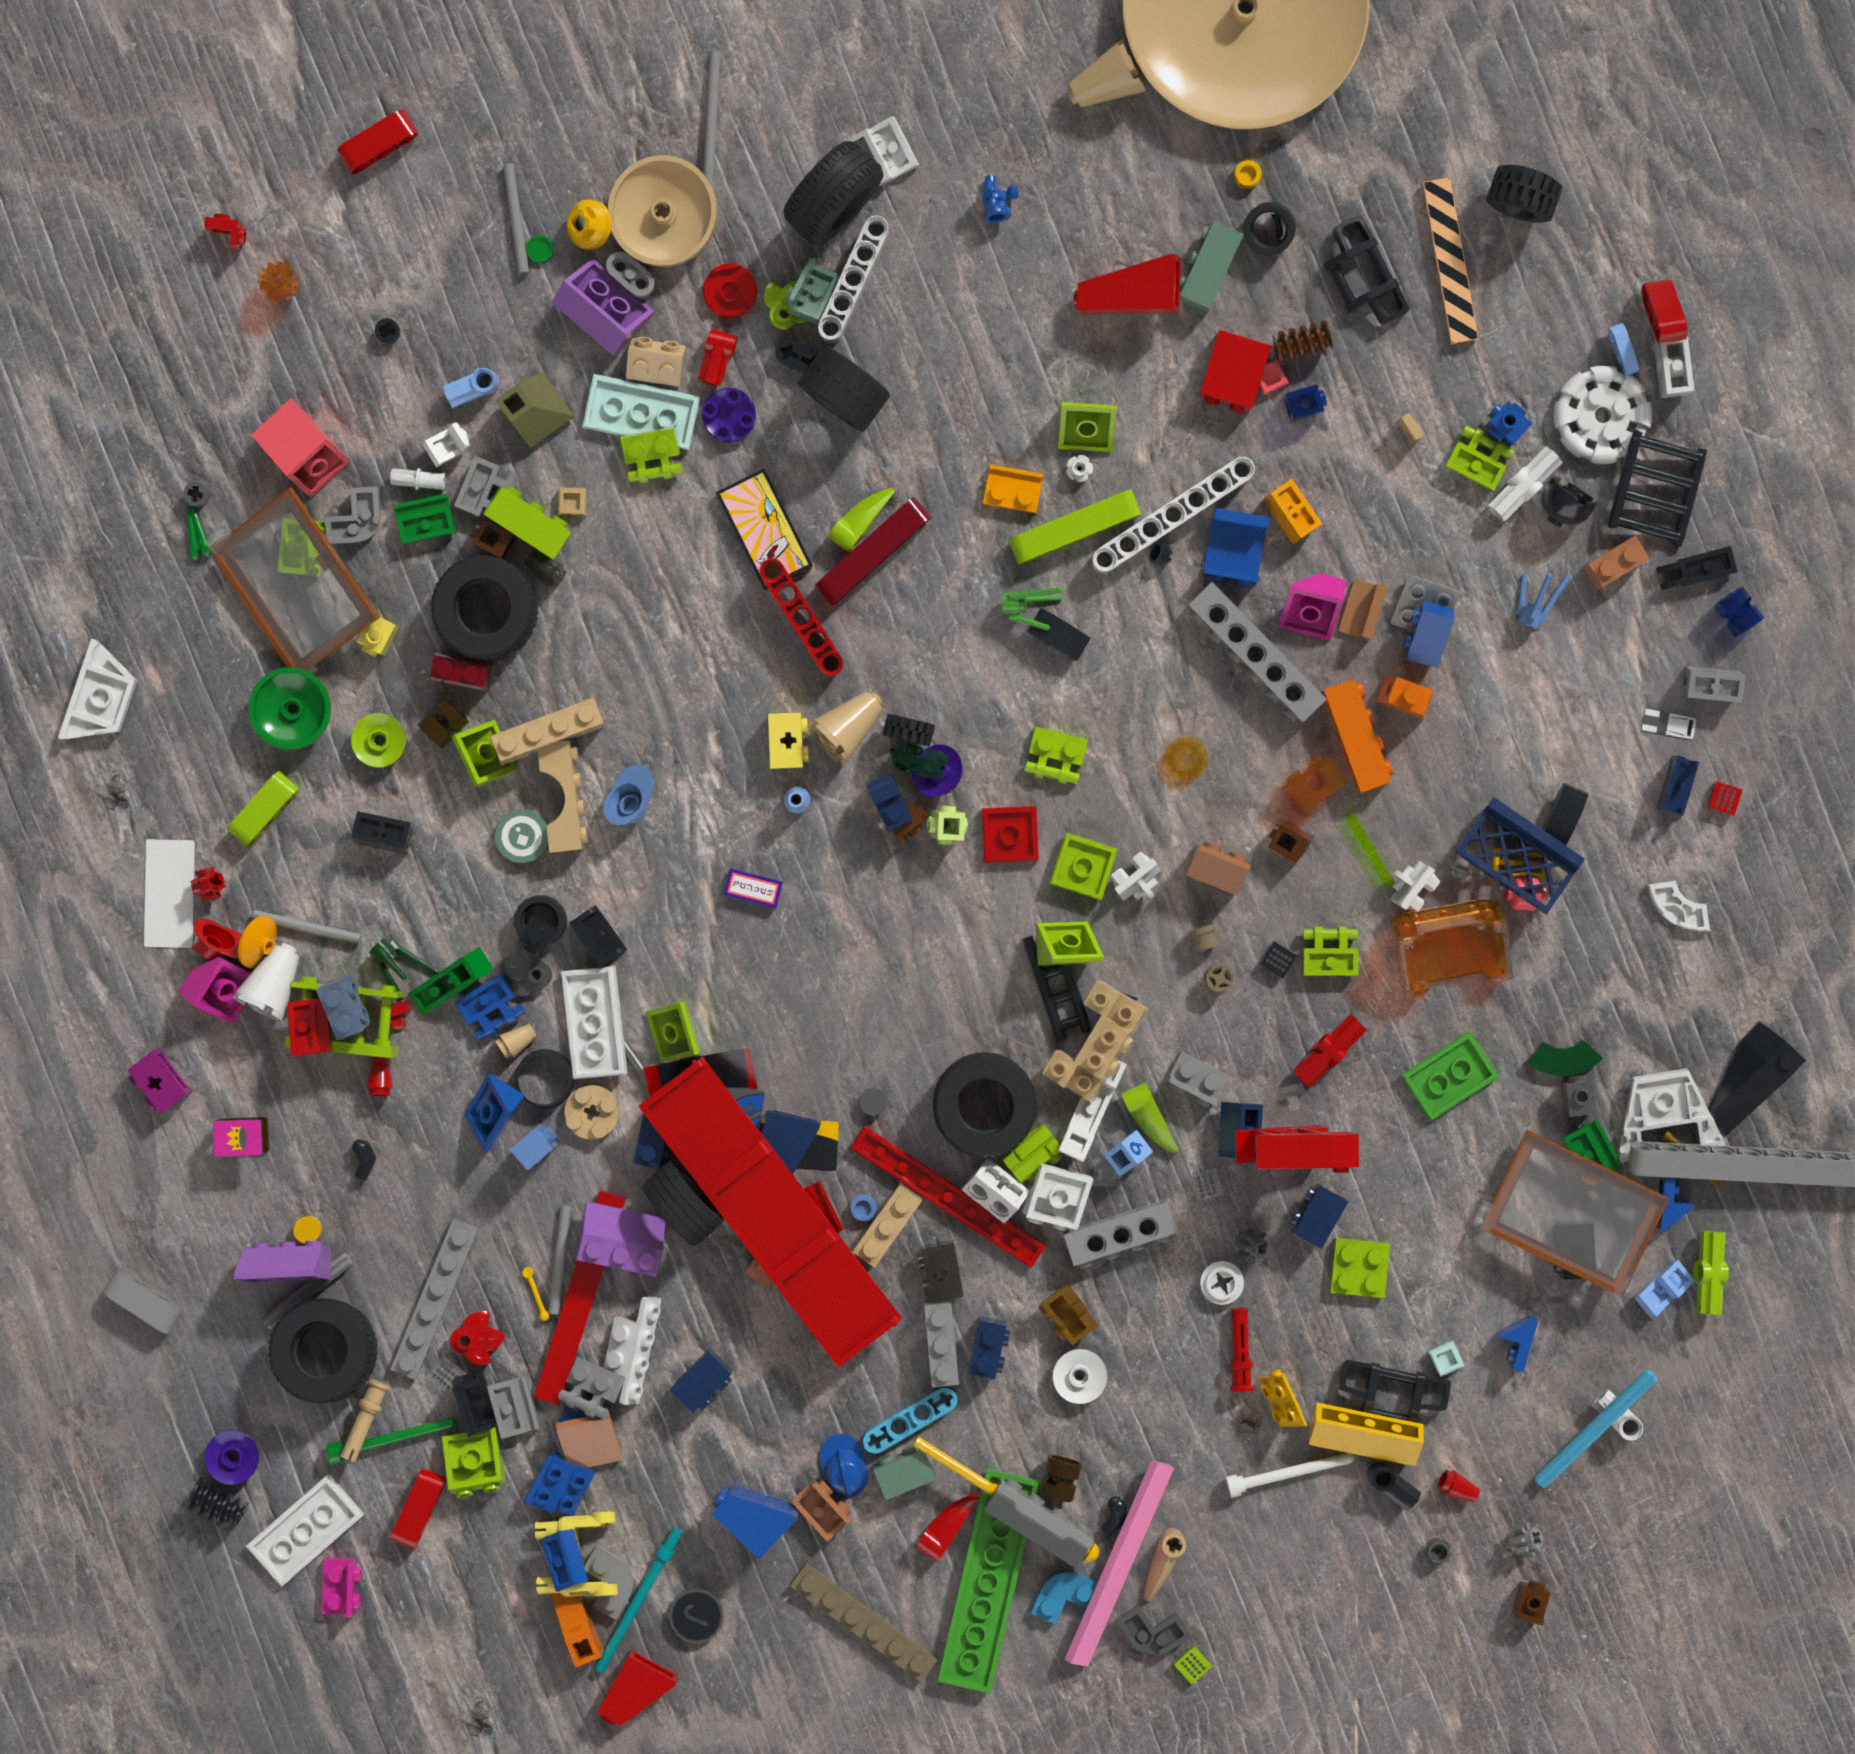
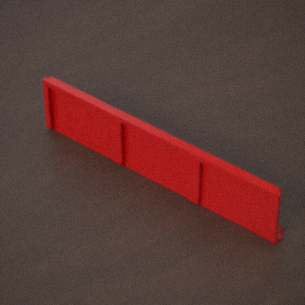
[638,1057,902,1368]

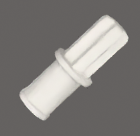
[390,468,446,491]

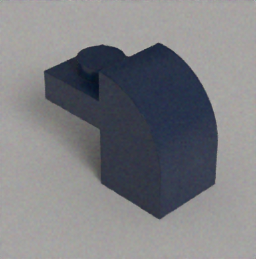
[866,772,913,832]

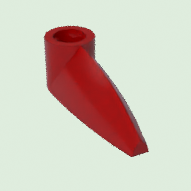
[914,1493,979,1562]

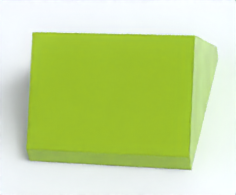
[1058,402,1117,452]
[452,720,518,787]
[1036,921,1104,966]
[646,1000,702,1063]

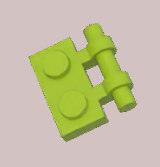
[1444,425,1515,492]
[620,427,683,483]
[1024,727,1088,784]
[1303,926,1359,976]

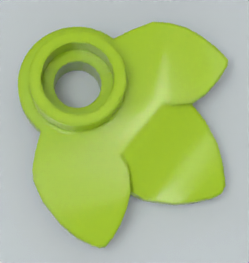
[764,280,807,329]

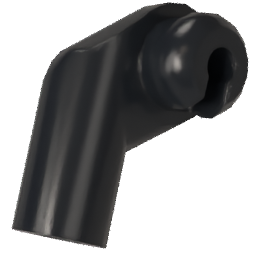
[352,1139,376,1181]
[1100,1496,1127,1538]

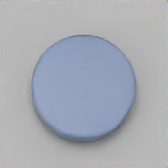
[850,1194,877,1222]

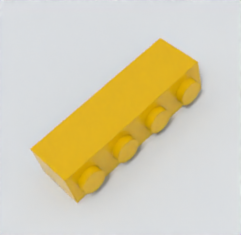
[1309,1403,1424,1466]

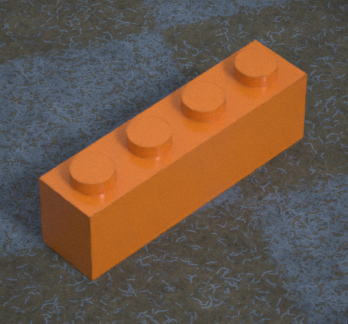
[1321,679,1394,793]

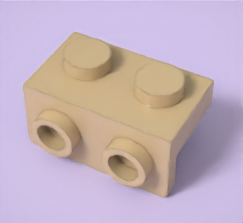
[626,337,686,387]

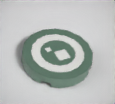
[495,809,548,863]

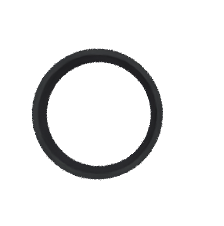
[515,1049,575,1108]

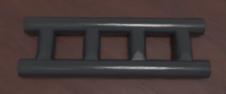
[1022,936,1092,1042]

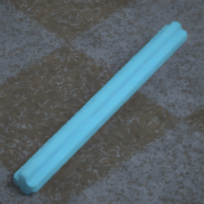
[1535,1369,1657,1488]

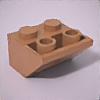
[1184,842,1251,895]

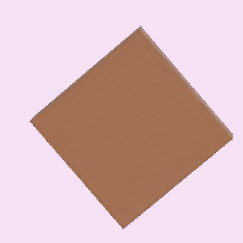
[556,1411,623,1468]

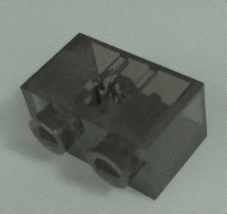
[917,1240,964,1303]

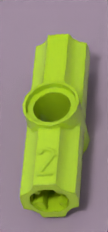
[1693,1231,1729,1315]

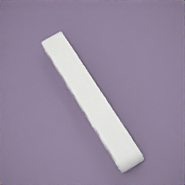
[1092,457,1255,573]

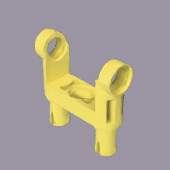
[535,1512,618,1597]

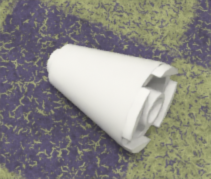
[233,943,300,1022]

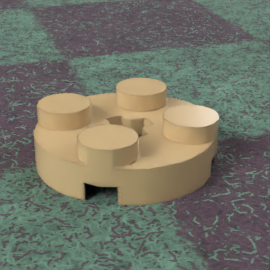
[564,1085,620,1140]

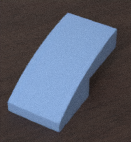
[1634,1260,1694,1318]

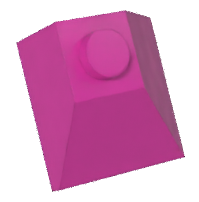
[1277,573,1346,641]
[178,957,252,1024]

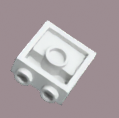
[1022,1163,1093,1231]

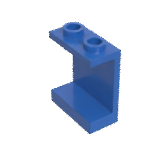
[1203,508,1270,588]

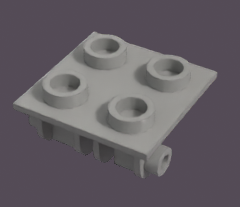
[1390,574,1461,631]

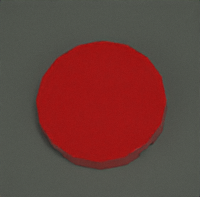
[703,263,757,319]

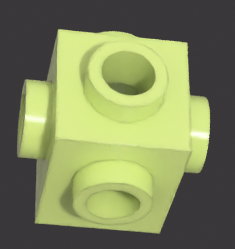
[926,806,968,845]

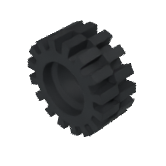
[882,714,935,747]

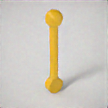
[522,1267,550,1321]

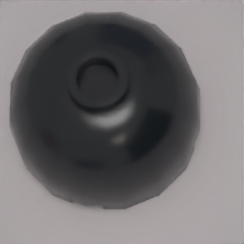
[1541,476,1598,527]

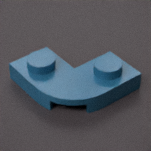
[1031,1570,1098,1624]

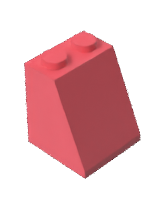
[251,398,351,498]

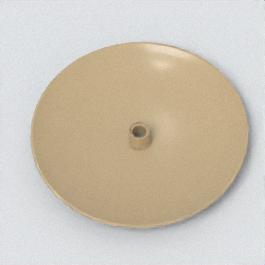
[1123,0,1370,129]

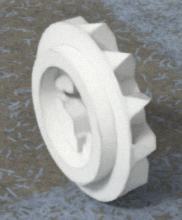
[1200,1261,1244,1305]

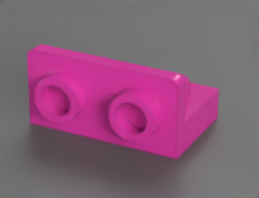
[322,1557,362,1618]

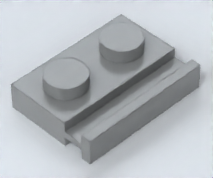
[487,1375,540,1439]

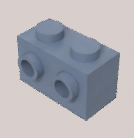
[316,973,370,1040]

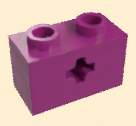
[128,1049,192,1113]

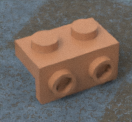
[790,1478,852,1542]

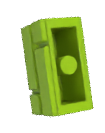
[1001,1123,1063,1184]

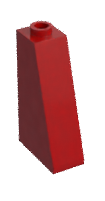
[1073,254,1181,314]

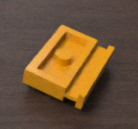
[983,464,1044,514]

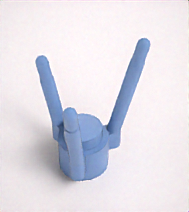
[1515,573,1570,629]

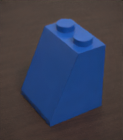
[711,1484,799,1559]

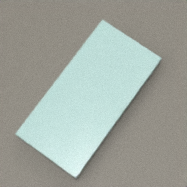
[582,374,701,451]

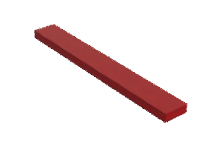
[850,1125,1046,1268]
[534,1190,626,1406]

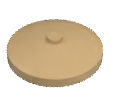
[608,155,718,267]

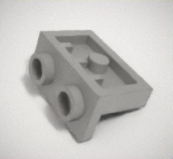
[1166,1051,1230,1108]

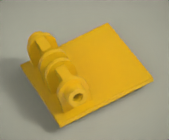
[1258,1369,1307,1427]

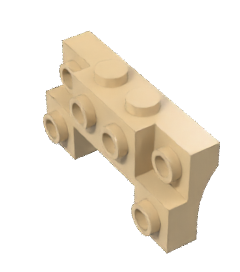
[1042,980,1149,1102]

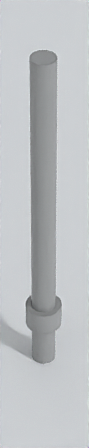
[703,50,721,193]

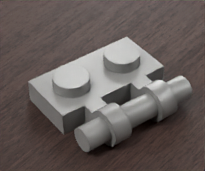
[454,456,519,525]
[558,1356,626,1419]

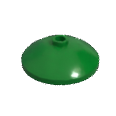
[249,667,332,750]

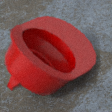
[192,918,242,961]

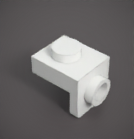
[422,422,470,468]

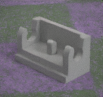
[1683,666,1746,703]

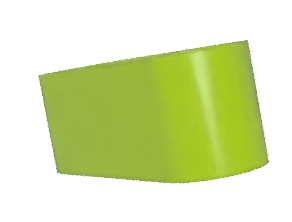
[227,771,300,848]

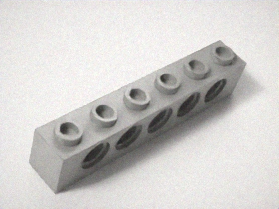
[1187,582,1327,723]

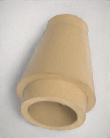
[495,1023,537,1059]

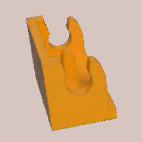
[1262,479,1322,544]

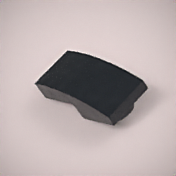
[1027,608,1091,661]
[1542,783,1588,845]

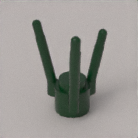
[369,938,439,1000]

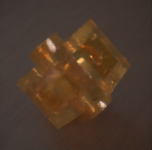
[258,261,300,303]

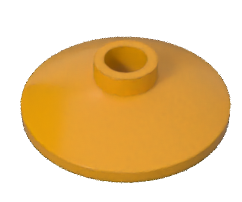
[238,916,277,968]

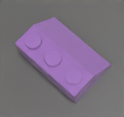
[551,258,655,356]
[573,1201,665,1276]
[234,1241,331,1284]

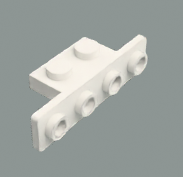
[603,1297,661,1405]

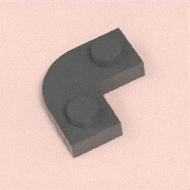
[1116,1604,1192,1656]

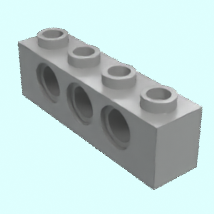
[1063,1199,1178,1268]

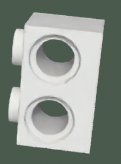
[962,1158,1030,1223]

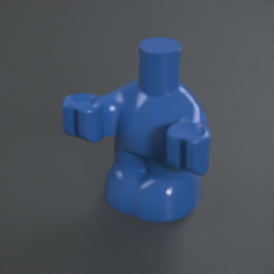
[981,175,1019,223]

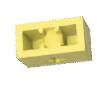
[768,713,809,769]

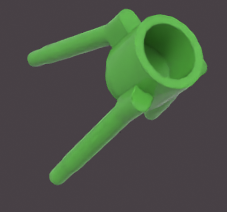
[1002,588,1063,630]

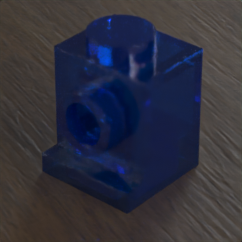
[1283,384,1327,423]

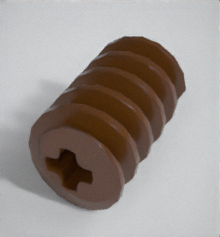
[1272,320,1333,366]

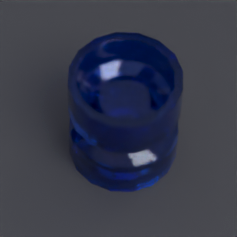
[1713,586,1765,637]

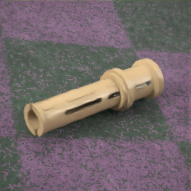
[340,1378,391,1462]

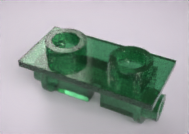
[890,742,949,780]

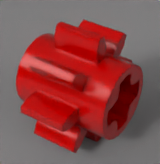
[190,867,226,902]

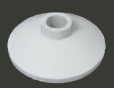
[1053,1349,1107,1404]

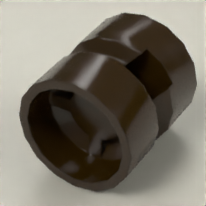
[417,697,469,749]
[1039,1455,1082,1502]

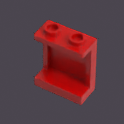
[1198,330,1272,414]

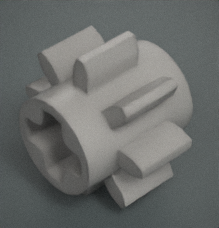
[1508,1522,1543,1559]

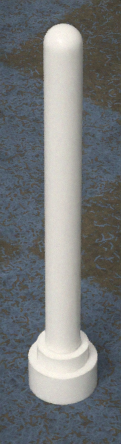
[1225,1453,1355,1498]

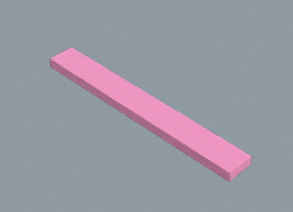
[1065,1460,1174,1667]

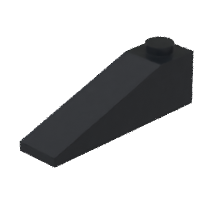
[1708,1021,1806,1137]

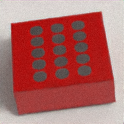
[1707,781,1743,816]

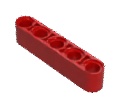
[760,558,843,676]

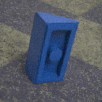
[541,1529,588,1592]

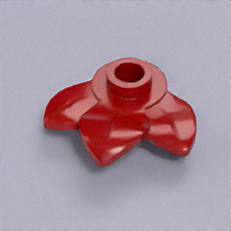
[450,1311,505,1366]

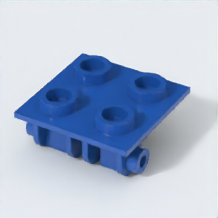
[524,1451,596,1516]

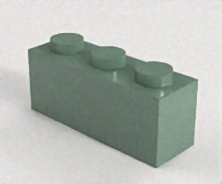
[1180,221,1244,313]

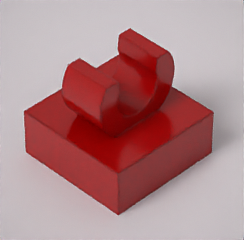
[378,1000,411,1030]

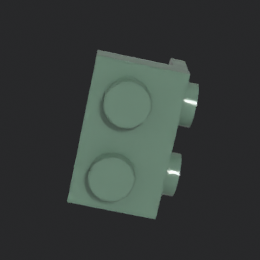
[785,256,841,325]

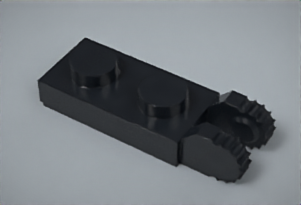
[1656,546,1738,590]

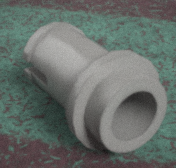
[1449,845,1477,880]

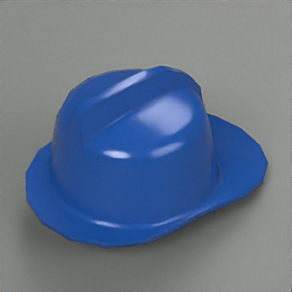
[820,1434,868,1498]

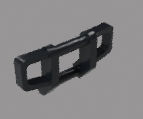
[1323,215,1409,325]
[1339,1360,1451,1423]

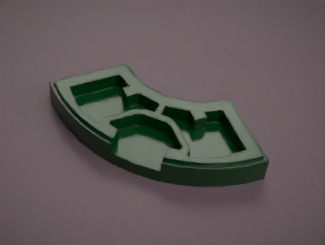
[1525,1039,1603,1076]

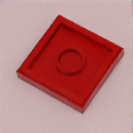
[982,806,1039,863]

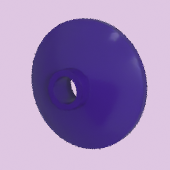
[911,744,963,797]
[204,1430,259,1485]

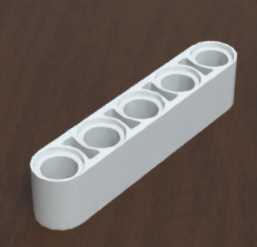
[818,215,889,344]

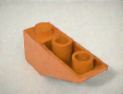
[551,1593,604,1668]

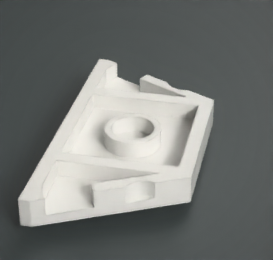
[58,638,137,740]

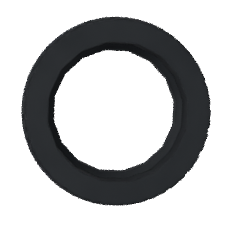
[642,1161,723,1246]

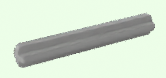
[262,1253,353,1330]

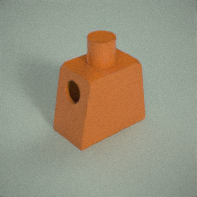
[1375,676,1434,720]

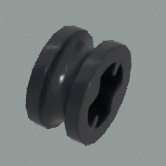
[375,318,401,344]

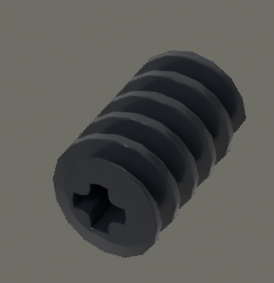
[187,1477,249,1532]

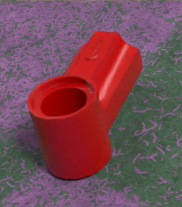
[698,328,738,387]

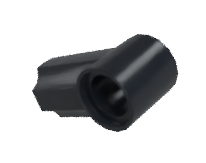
[1367,1462,1421,1511]

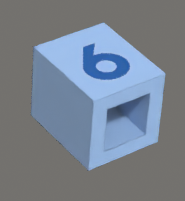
[1104,1130,1153,1177]

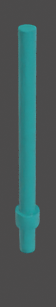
[594,1526,683,1673]

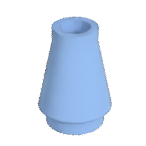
[784,786,811,813]

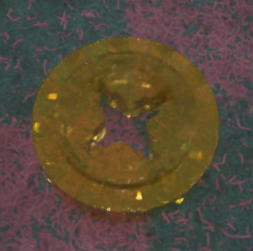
[1164,737,1208,780]

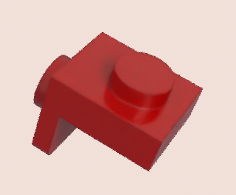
[204,213,247,252]

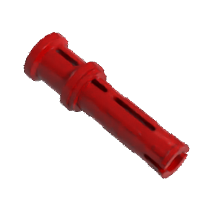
[1229,1308,1254,1392]

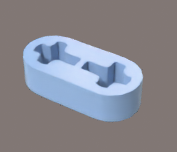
[1608,323,1639,376]

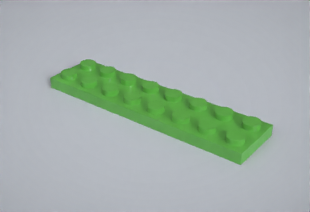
[938,1468,1040,1694]

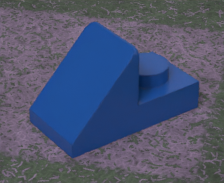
[1656,1177,1695,1230]
[1495,1315,1538,1373]

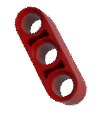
[337,109,419,175]
[1642,280,1688,343]
[390,1467,447,1550]

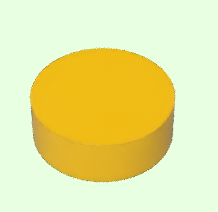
[1234,160,1262,189]
[293,1216,322,1244]

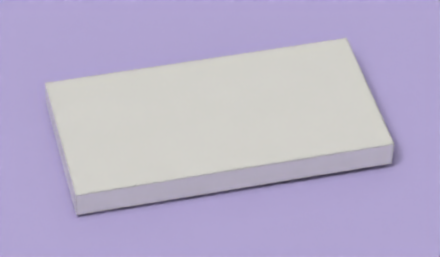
[561,966,628,1080]
[246,1474,364,1587]

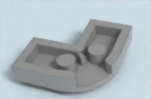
[325,486,381,545]
[584,1544,634,1620]

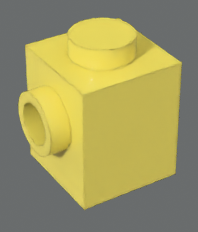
[356,616,399,657]

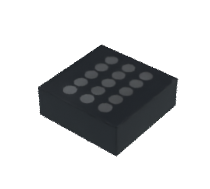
[1259,941,1297,978]

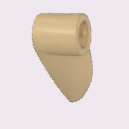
[1143,1528,1186,1602]

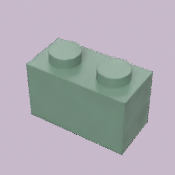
[873,1445,936,1500]

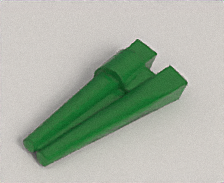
[186,507,212,561]

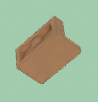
[1338,579,1388,641]

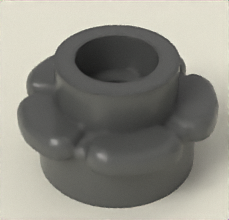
[1424,1537,1451,1565]

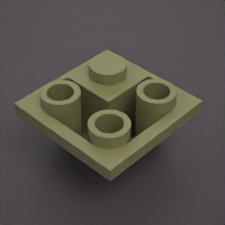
[495,372,575,448]

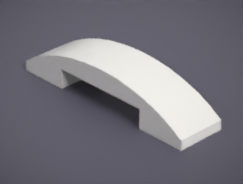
[1058,1060,1127,1162]

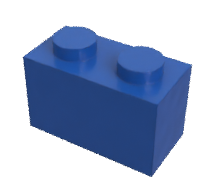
[1403,600,1455,668]

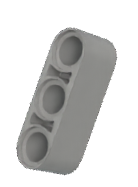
[103,1268,184,1334]

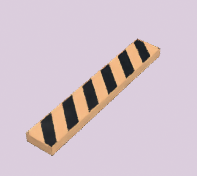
[1422,177,1478,345]

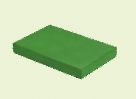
[1400,1031,1499,1121]

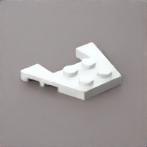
[1618,1068,1726,1162]

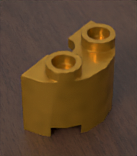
[1038,1283,1099,1345]

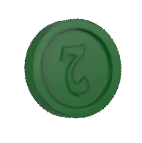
[526,235,554,263]

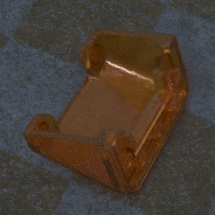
[1391,899,1513,998]

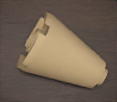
[1067,40,1146,107]
[807,691,883,765]

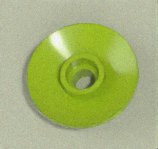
[351,713,406,767]

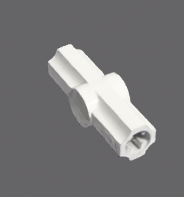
[1487,446,1563,522]

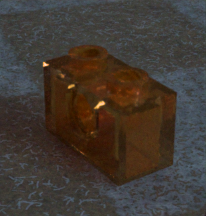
[1283,754,1348,814]

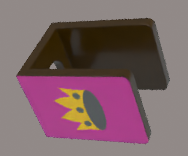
[213,1117,269,1157]

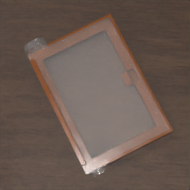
[205,488,380,675]
[1472,1129,1670,1297]

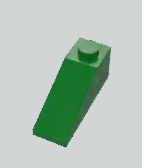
[408,947,495,1016]

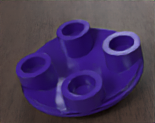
[702,388,756,443]

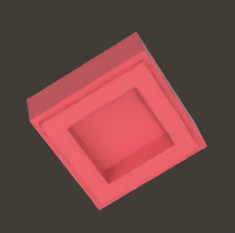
[1259,359,1289,396]

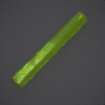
[1345,813,1395,888]

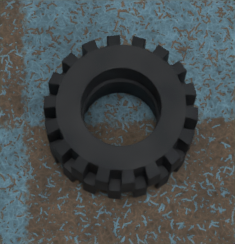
[1486,164,1563,223]

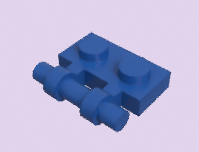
[455,973,526,1040]

